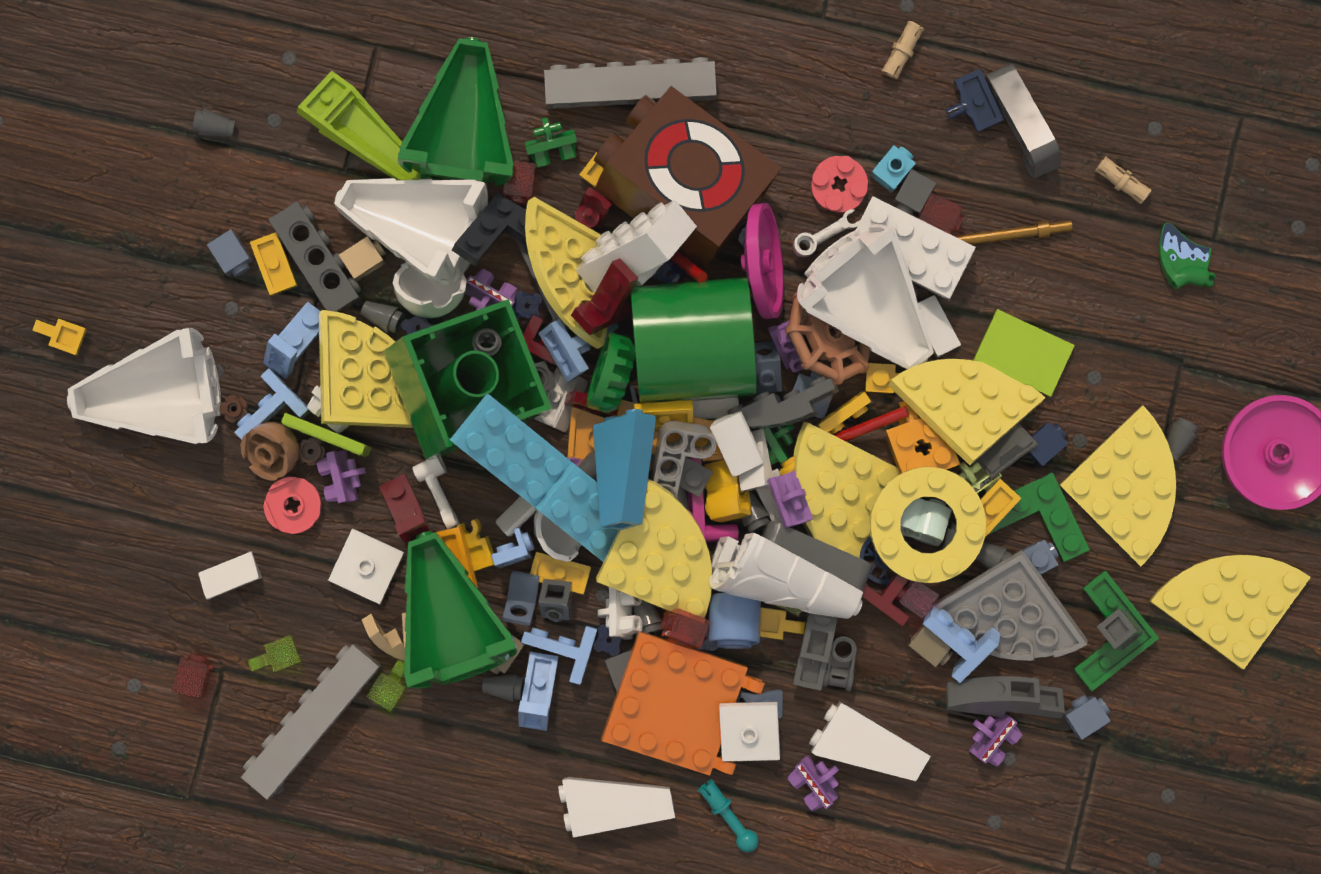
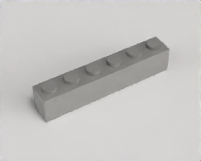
[544,57,716,109]
[241,644,382,799]

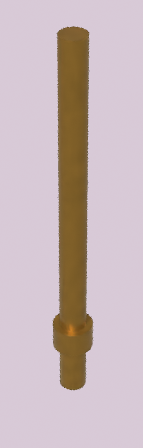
[954,220,1072,245]

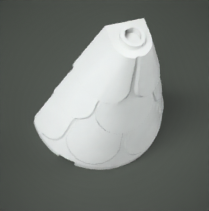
[334,178,488,285]
[797,224,934,369]
[67,328,221,444]
[709,533,863,619]

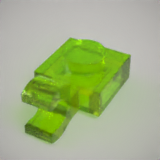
[247,635,301,672]
[366,659,407,712]

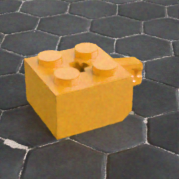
[884,401,960,474]

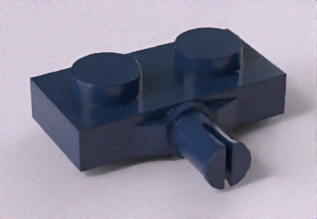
[945,69,1004,133]

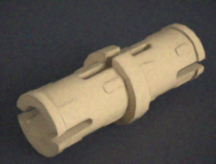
[882,21,924,79]
[1095,156,1152,204]

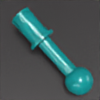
[698,779,759,852]

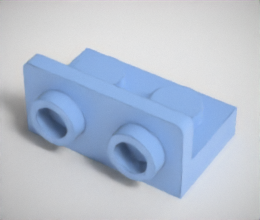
[492,527,535,568]

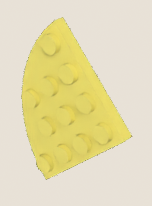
[525,197,608,349]
[319,310,413,428]
[888,359,1045,465]
[1060,405,1176,566]
[794,422,900,558]
[596,479,712,624]
[1149,555,1311,670]

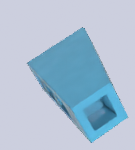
[593,409,656,530]

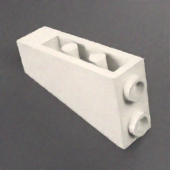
[809,701,931,781]
[558,777,675,837]

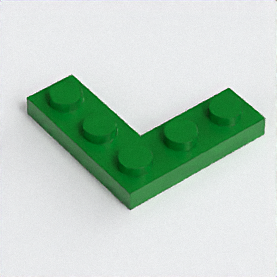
[988,472,1090,562]
[1072,571,1159,691]

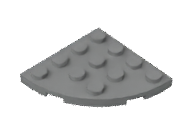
[926,550,1088,661]

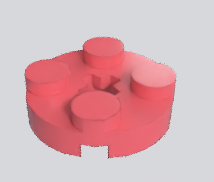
[811,156,868,213]
[264,477,322,534]

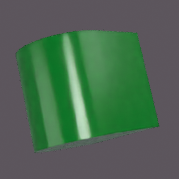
[631,277,756,403]
[383,299,552,460]

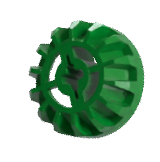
[586,332,636,413]

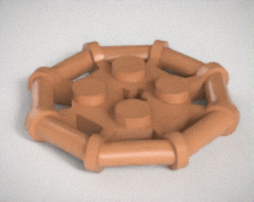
[785,292,870,385]

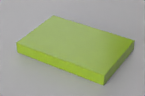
[973,309,1075,397]
[281,413,372,457]

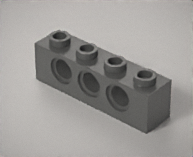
[269,201,362,313]

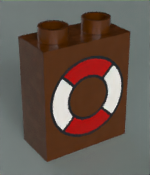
[593,86,782,271]

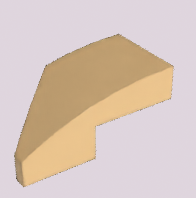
[362,614,405,661]

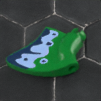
[1159,223,1216,290]

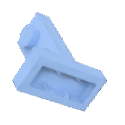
[263,302,320,380]
[539,319,619,383]
[235,368,311,440]
[923,605,1001,683]
[521,626,598,685]
[518,652,558,731]

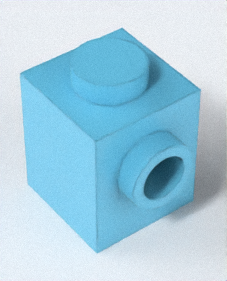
[870,145,916,193]

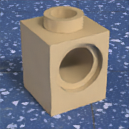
[339,236,386,282]

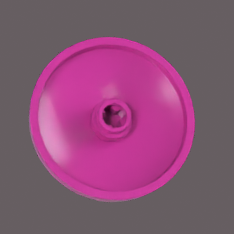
[741,203,784,319]
[1221,395,1321,510]

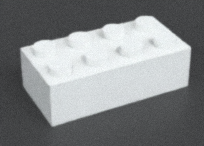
[856,196,976,301]
[576,200,697,293]

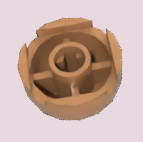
[240,422,299,481]

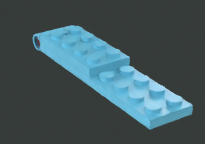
[450,393,618,562]

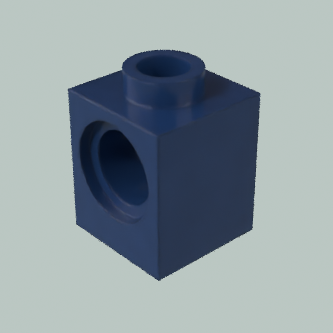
[1026,422,1068,467]

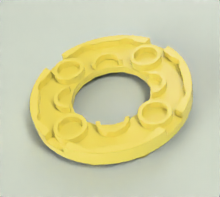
[870,467,986,583]

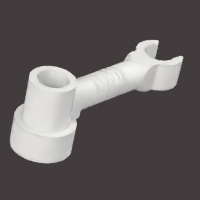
[793,209,860,257]
[412,457,460,529]

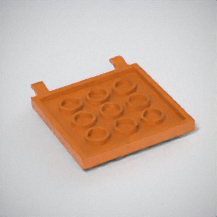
[601,631,765,776]

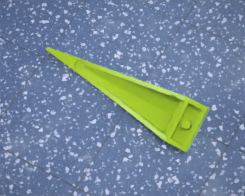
[296,71,422,181]

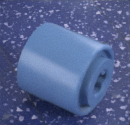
[708,593,761,649]

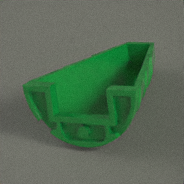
[398,37,514,187]
[404,531,518,689]

